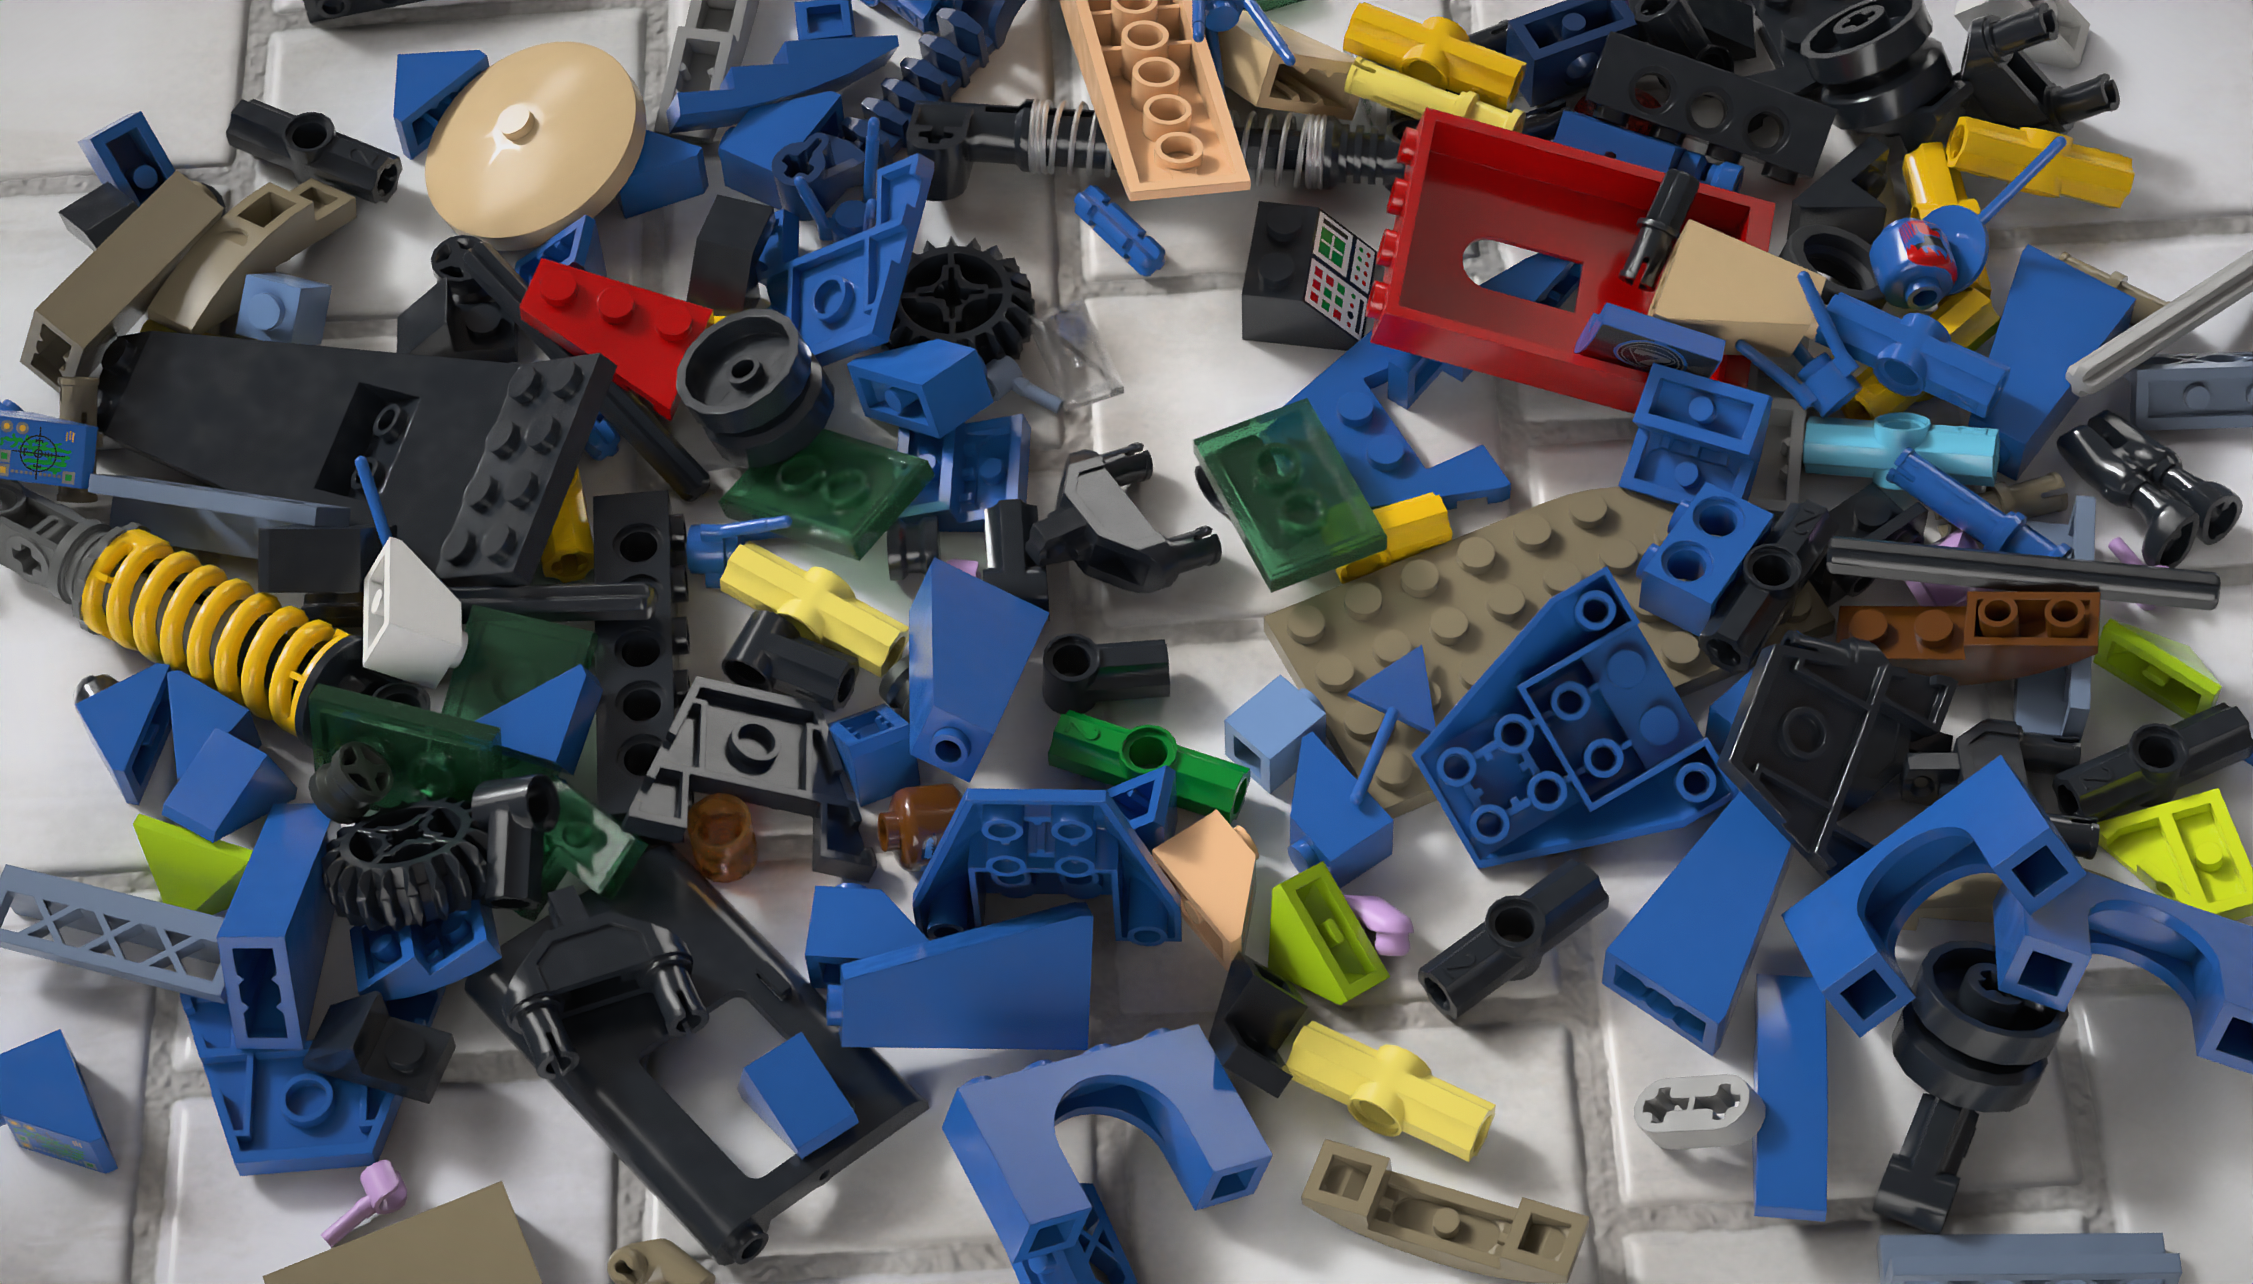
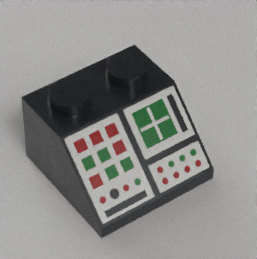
[1242,201,1377,351]

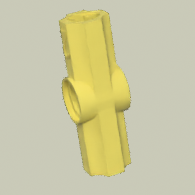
[720,541,909,678]
[1286,1020,1496,1162]

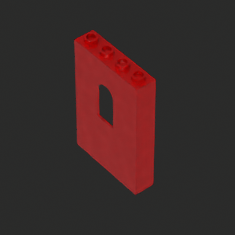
[1365,107,1776,414]

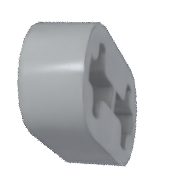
[1634,1074,1766,1149]

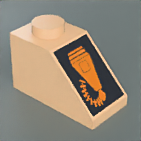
[1152,810,1259,972]

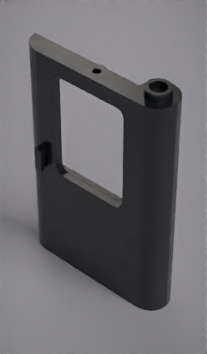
[464,844,929,1266]

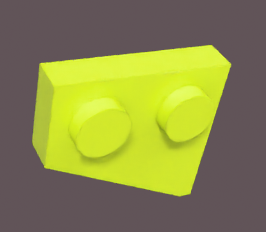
[2097,788,2253,920]

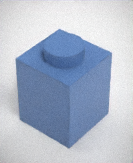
[235,272,332,345]
[1224,674,1326,794]

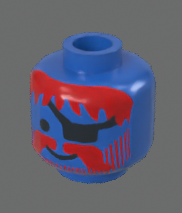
[1869,218,1957,310]

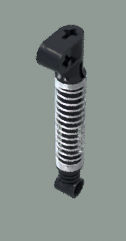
[906,98,1420,201]

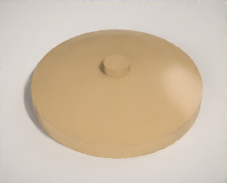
[425,42,646,251]

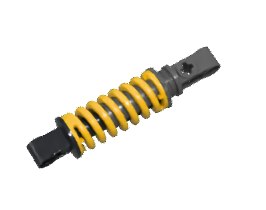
[0,479,431,769]

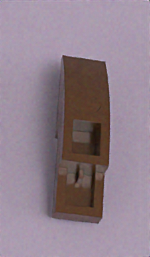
[1836,591,2101,686]

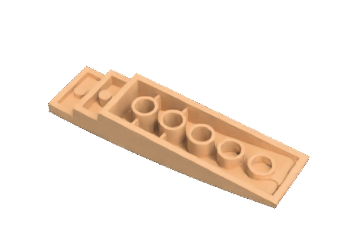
[1059,0,1251,201]

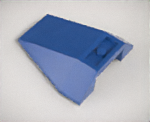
[1412,566,1739,869]
[912,788,1182,946]

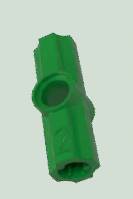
[1048,710,1251,824]

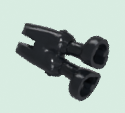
[2056,409,2243,568]

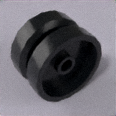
[1801,0,1953,130]
[676,309,835,468]
[1891,941,2069,1113]

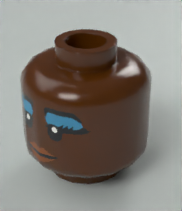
[878,783,963,872]

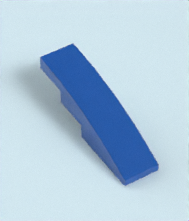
[666,35,899,134]
[1387,253,1583,410]
[1752,973,1828,1222]

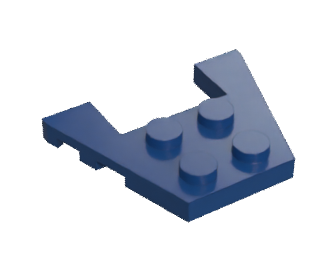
[756,153,934,367]
[1259,329,1511,527]
[180,986,446,1176]

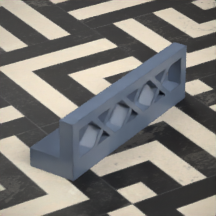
[2123,351,2253,431]
[88,474,351,559]
[2013,495,2096,743]
[0,864,227,1004]
[1876,1233,2182,1284]

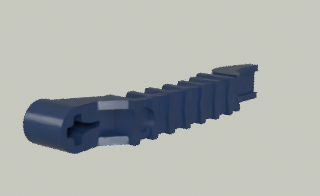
[771,0,1026,221]

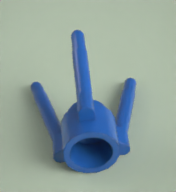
[1192,0,1296,100]
[794,117,880,243]
[1735,271,1862,418]
[686,515,842,589]

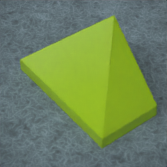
[2093,618,2222,719]
[133,814,253,915]
[1268,861,1390,1005]

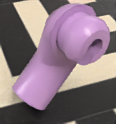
[1344,895,1414,956]

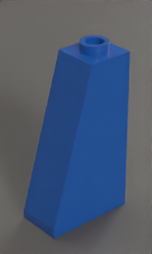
[1968,244,2136,481]
[909,557,1049,783]
[1602,791,1795,1057]
[216,803,341,1049]
[826,902,1093,1050]

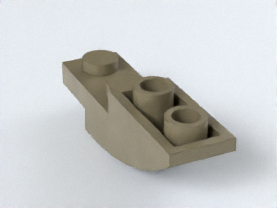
[147,178,357,335]

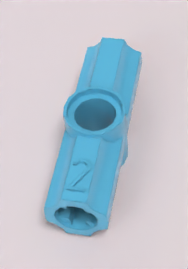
[1803,412,2000,490]

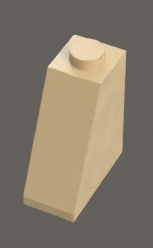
[1218,10,1360,121]
[1647,219,1827,357]

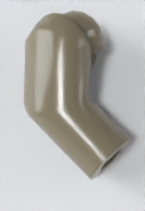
[607,1238,716,1284]

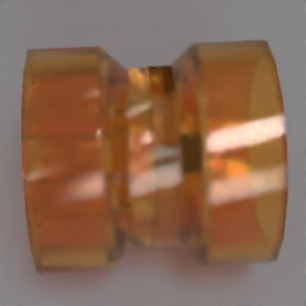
[687,793,759,883]

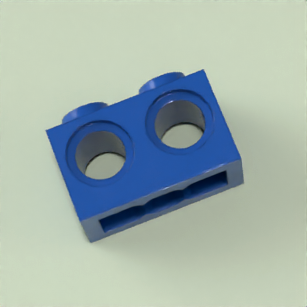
[1636,481,1774,637]

